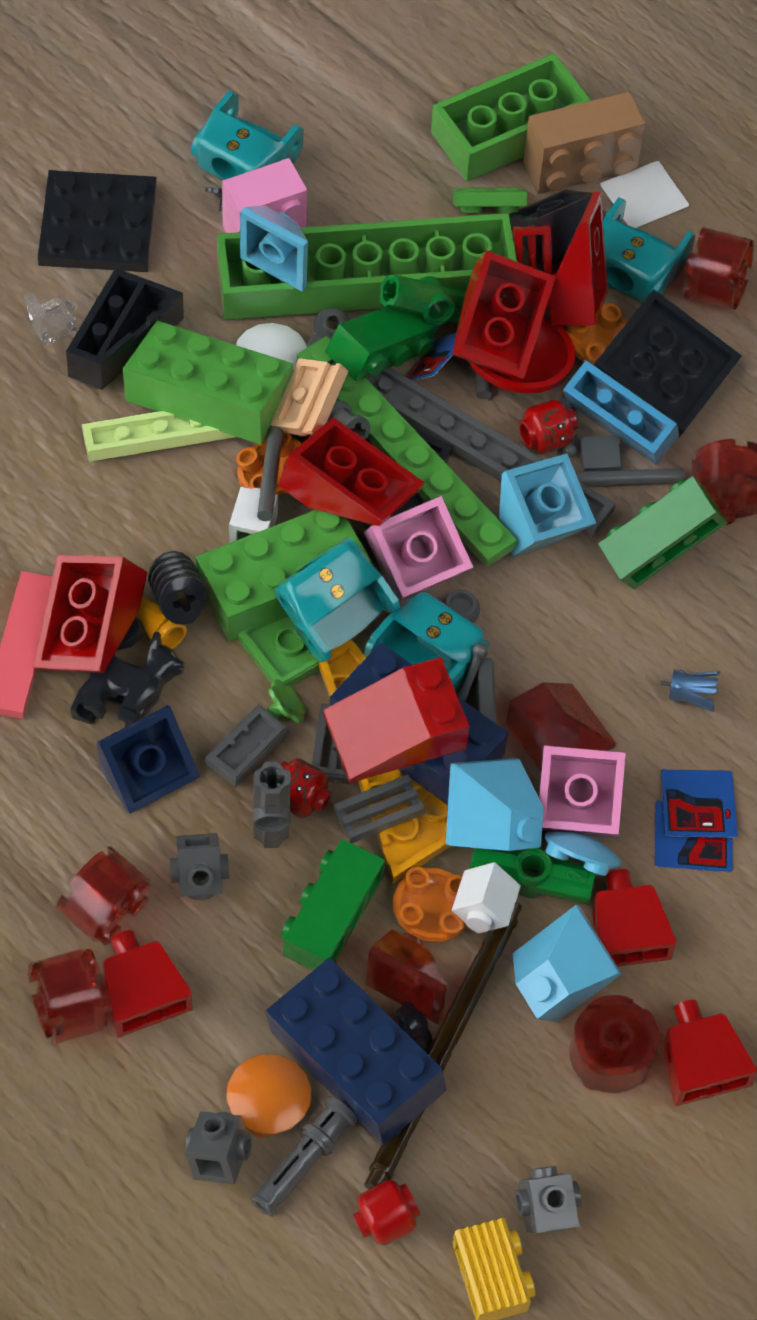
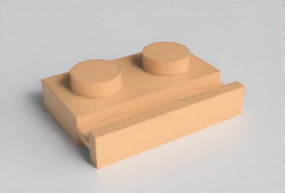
[270,358,348,436]

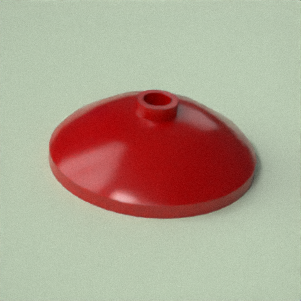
[468,314,575,394]

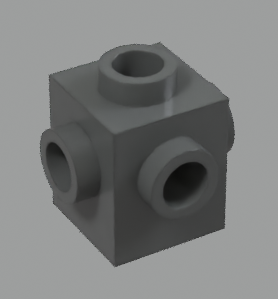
[170,833,229,900]
[185,1111,252,1184]
[515,1166,581,1233]

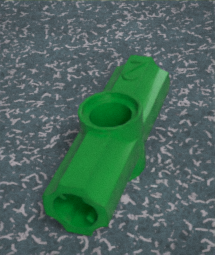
[379,274,466,325]
[469,848,595,905]

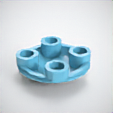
[545,831,622,876]

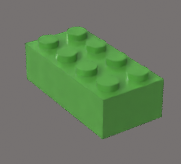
[431,53,591,182]
[123,321,293,445]
[195,510,371,642]

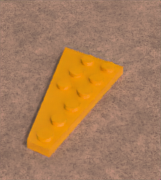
[319,639,452,884]

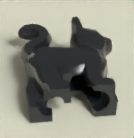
[70,617,185,727]

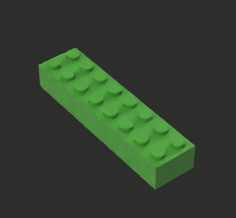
[217,213,517,320]

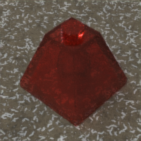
[506,682,617,772]
[366,929,447,1024]

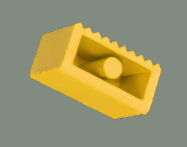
[452,1218,535,1320]

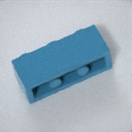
[563,360,679,465]

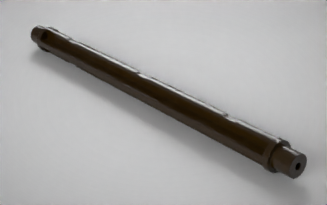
[364,901,522,1189]

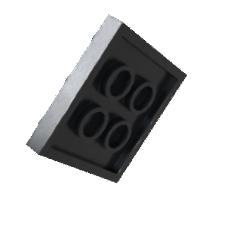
[38,170,157,272]
[594,289,742,438]

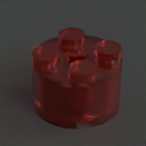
[684,227,755,310]
[692,439,757,525]
[56,846,151,946]
[28,948,112,1045]
[569,995,659,1093]

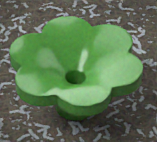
[267,679,307,723]

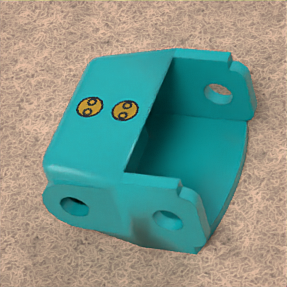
[191,90,304,180]
[603,197,696,303]
[274,537,400,662]
[364,592,490,694]

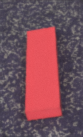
[0,571,53,719]

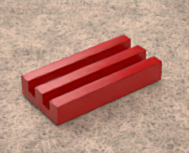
[513,224,552,275]

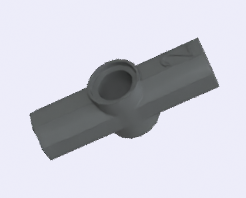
[253,762,291,848]

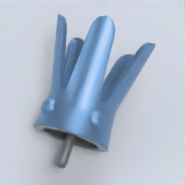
[659,669,720,712]

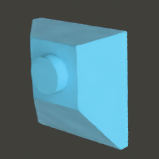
[240,206,308,292]
[499,453,596,557]
[446,758,543,851]
[512,905,622,1022]

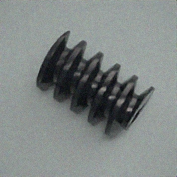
[148,551,208,625]

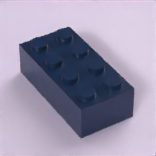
[330,642,508,805]
[265,957,447,1146]

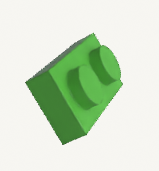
[452,187,527,213]

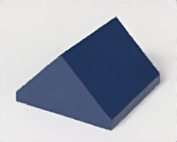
[97,705,200,814]

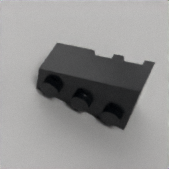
[66,267,184,390]

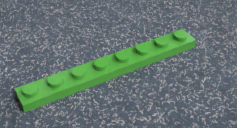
[297,336,517,568]

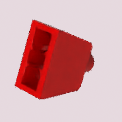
[592,869,677,967]
[103,930,193,1038]
[664,999,757,1107]

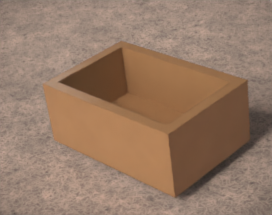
[523,91,645,194]

